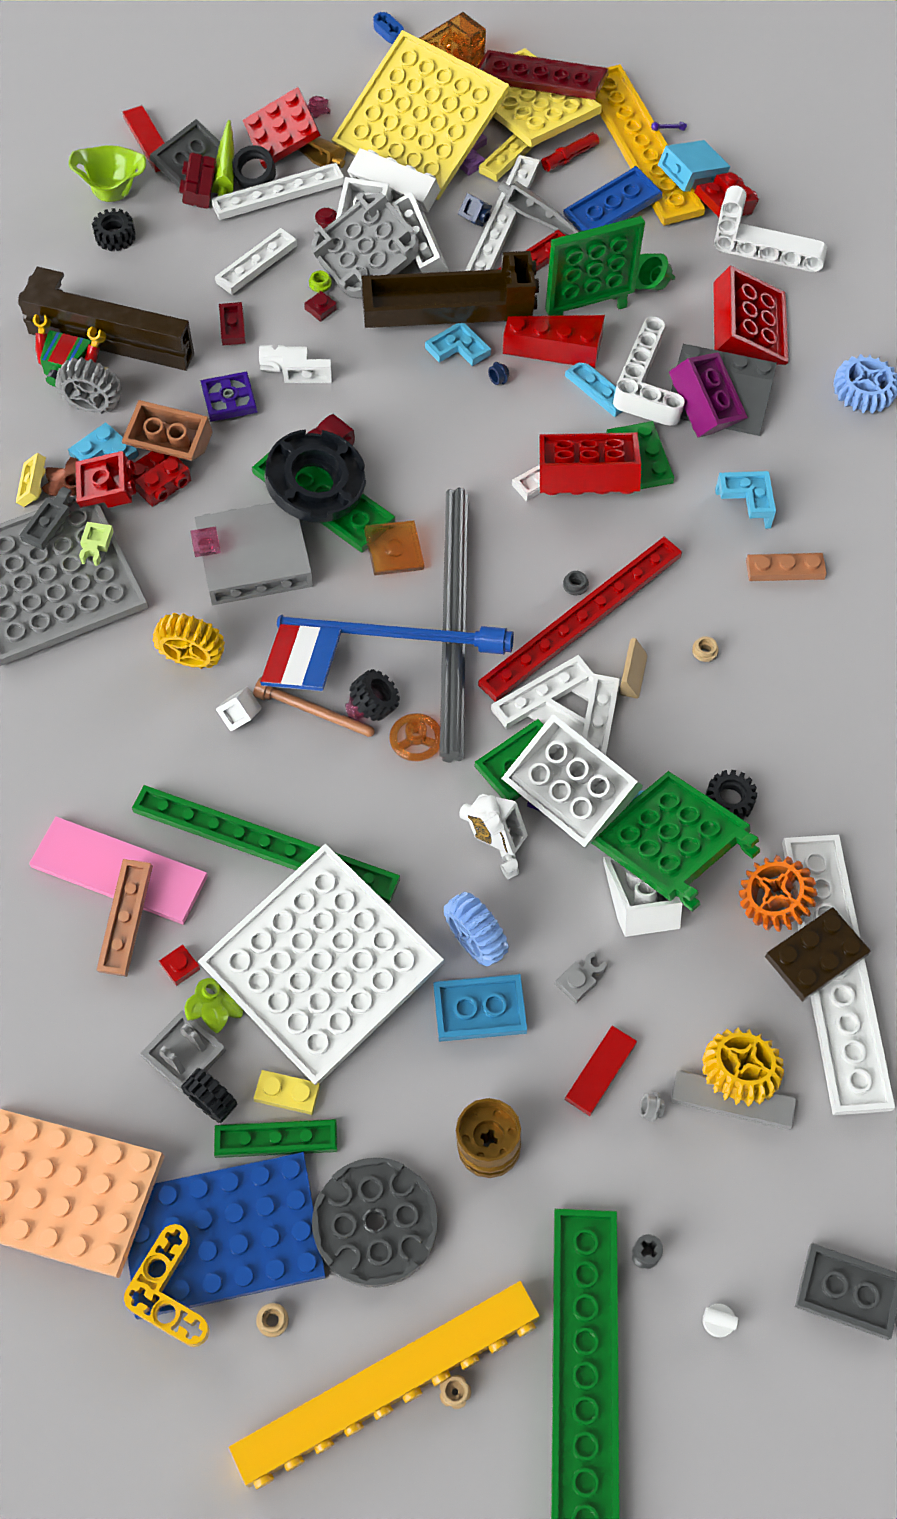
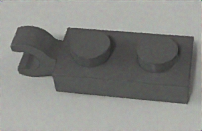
[19,487,75,550]

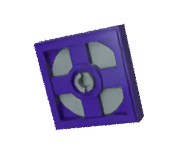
[200,371,258,422]

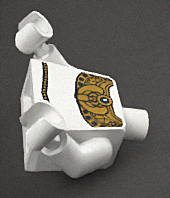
[459,794,528,880]

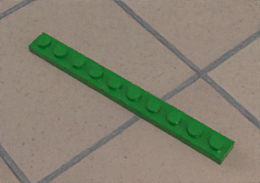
[132,785,400,904]

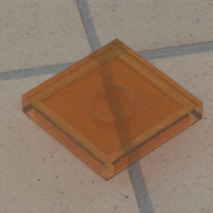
[364,520,425,576]

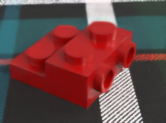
[694,172,759,217]
[76,451,136,508]
[131,451,191,507]

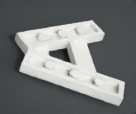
[491,655,620,755]

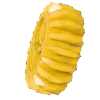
[152,613,225,669]
[702,1027,784,1107]

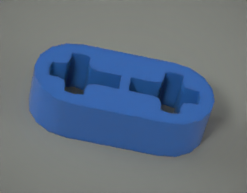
[373,12,404,44]

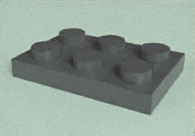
[149,119,220,188]
[795,1243,897,1340]

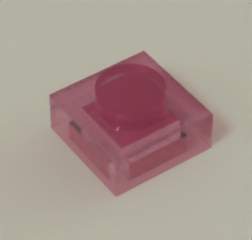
[190,526,221,557]

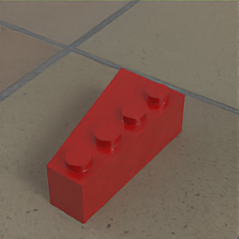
[503,315,605,369]

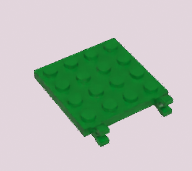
[545,216,645,316]
[591,771,760,912]

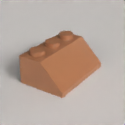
[122,400,213,461]

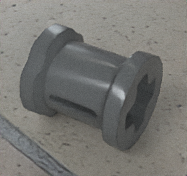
[632,1234,663,1269]

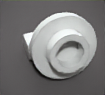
[703,1303,738,1338]

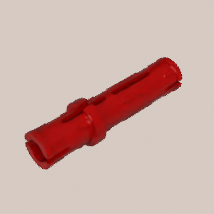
[541,132,599,172]

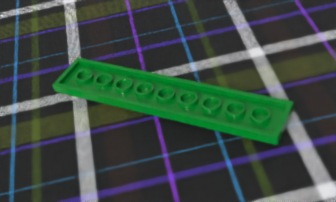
[551,1209,620,1519]

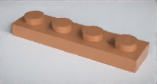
[96,859,153,977]

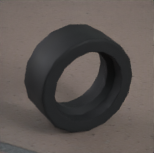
[232,145,276,189]

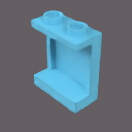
[658,140,731,192]

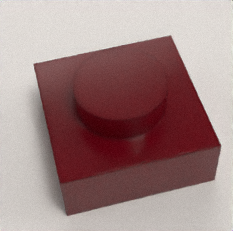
[304,291,337,322]

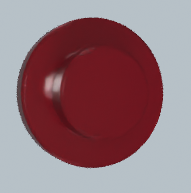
[315,207,337,229]

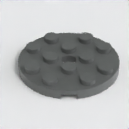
[312,1158,438,1287]

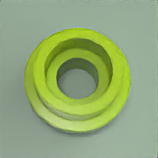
[309,271,332,292]

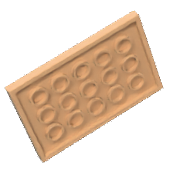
[0,1109,165,1279]

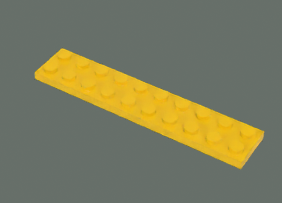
[595,64,705,226]

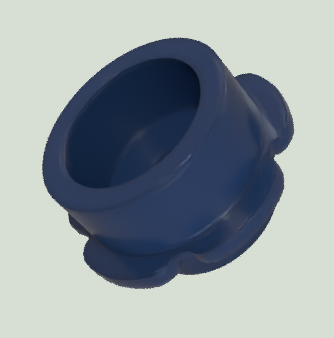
[488,362,509,385]

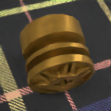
[456,1098,521,1178]

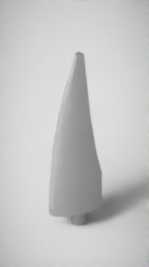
[498,181,579,235]

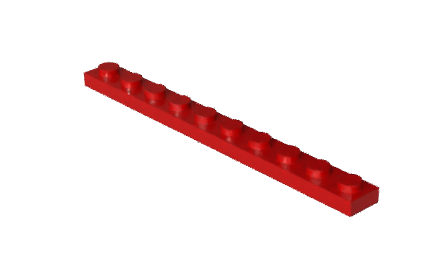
[478,536,682,702]

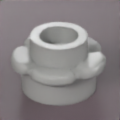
[640,1092,665,1122]

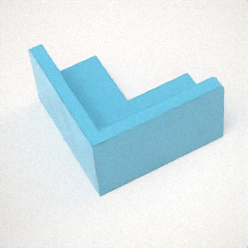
[715,471,776,529]

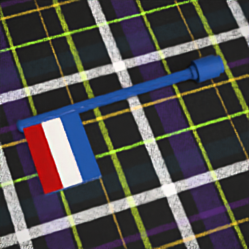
[260,615,514,691]

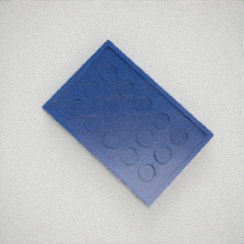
[128,1152,326,1320]

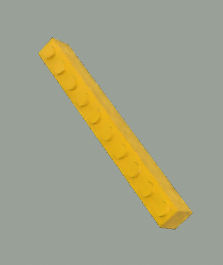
[229,1281,539,1490]

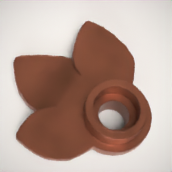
[42,457,79,496]

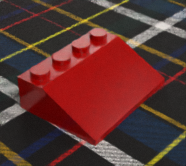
[713,265,788,365]
[539,433,641,495]

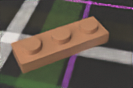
[746,553,826,581]

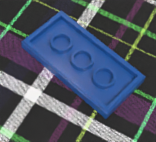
[563,166,662,232]

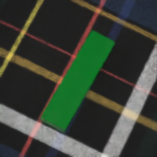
[214,1119,337,1158]

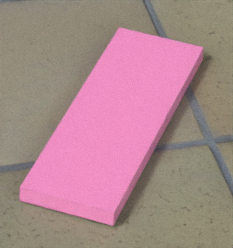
[29,817,208,925]

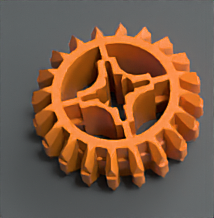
[739,855,818,932]

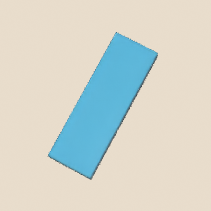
[565,362,623,417]

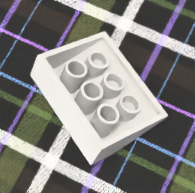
[501,714,643,848]

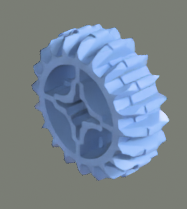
[833,354,897,414]
[444,891,509,967]

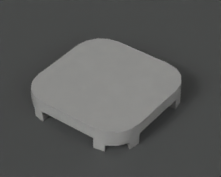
[311,192,419,298]

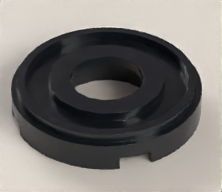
[265,429,366,522]

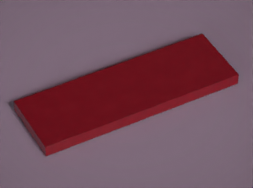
[477,50,608,100]

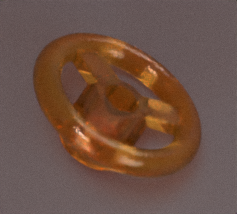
[389,713,440,761]

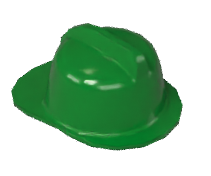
[635,253,676,291]

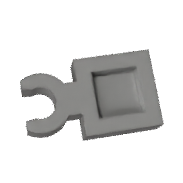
[555,952,607,1004]

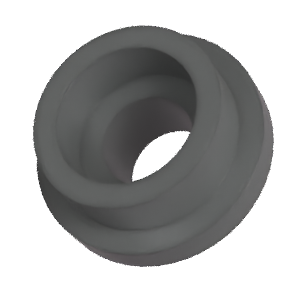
[563,571,589,595]

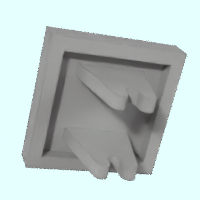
[140,1010,226,1095]

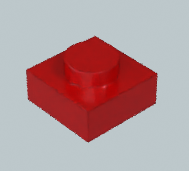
[159,944,200,986]

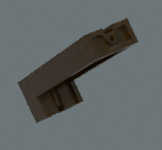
[361,251,539,328]
[18,266,195,371]

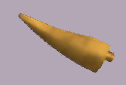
[298,137,347,168]

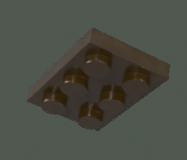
[765,907,871,1002]

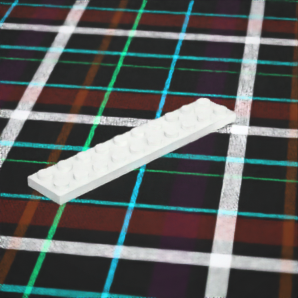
[782,835,895,1115]

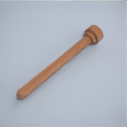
[253,677,375,737]

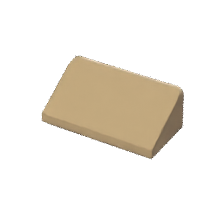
[619,638,647,698]

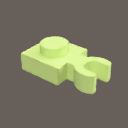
[79,522,114,566]

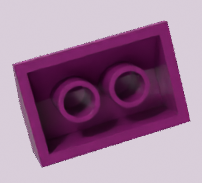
[669,352,748,438]

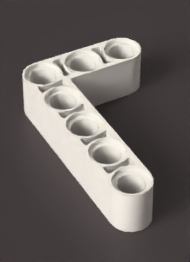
[714,186,827,272]
[613,317,685,426]

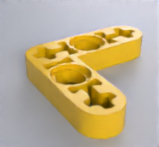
[124,1224,210,1347]

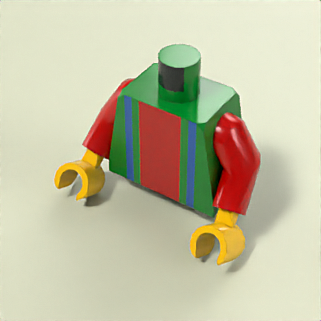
[33,314,106,387]

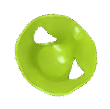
[68,145,146,202]

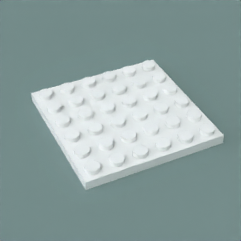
[198,844,445,1085]

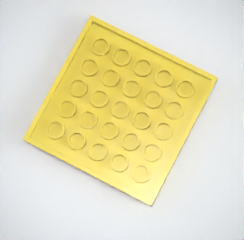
[331,30,510,200]

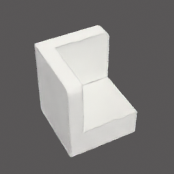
[216,686,262,731]

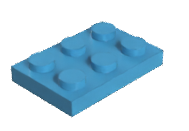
[433,974,527,1042]

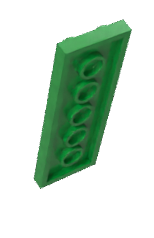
[252,453,395,553]

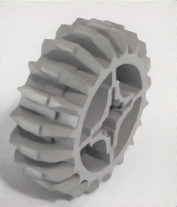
[55,357,122,414]

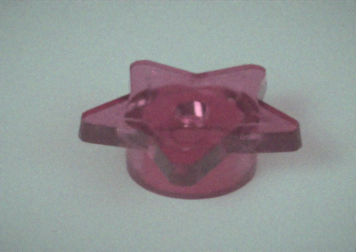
[307,96,331,118]

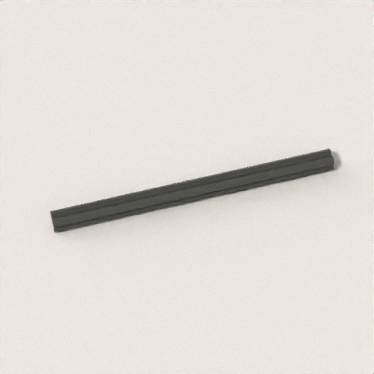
[439,487,468,763]

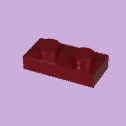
[219,302,246,346]

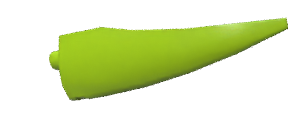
[211,120,235,197]

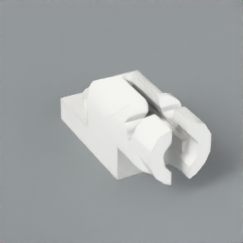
[259,345,332,383]

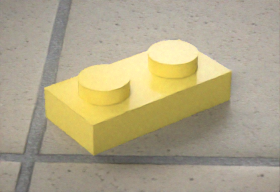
[16,453,46,507]
[253,1070,320,1115]

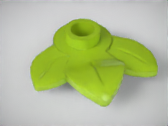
[184,978,243,1034]

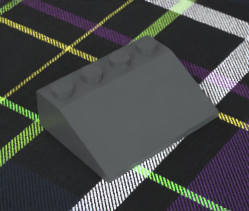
[671,344,777,436]

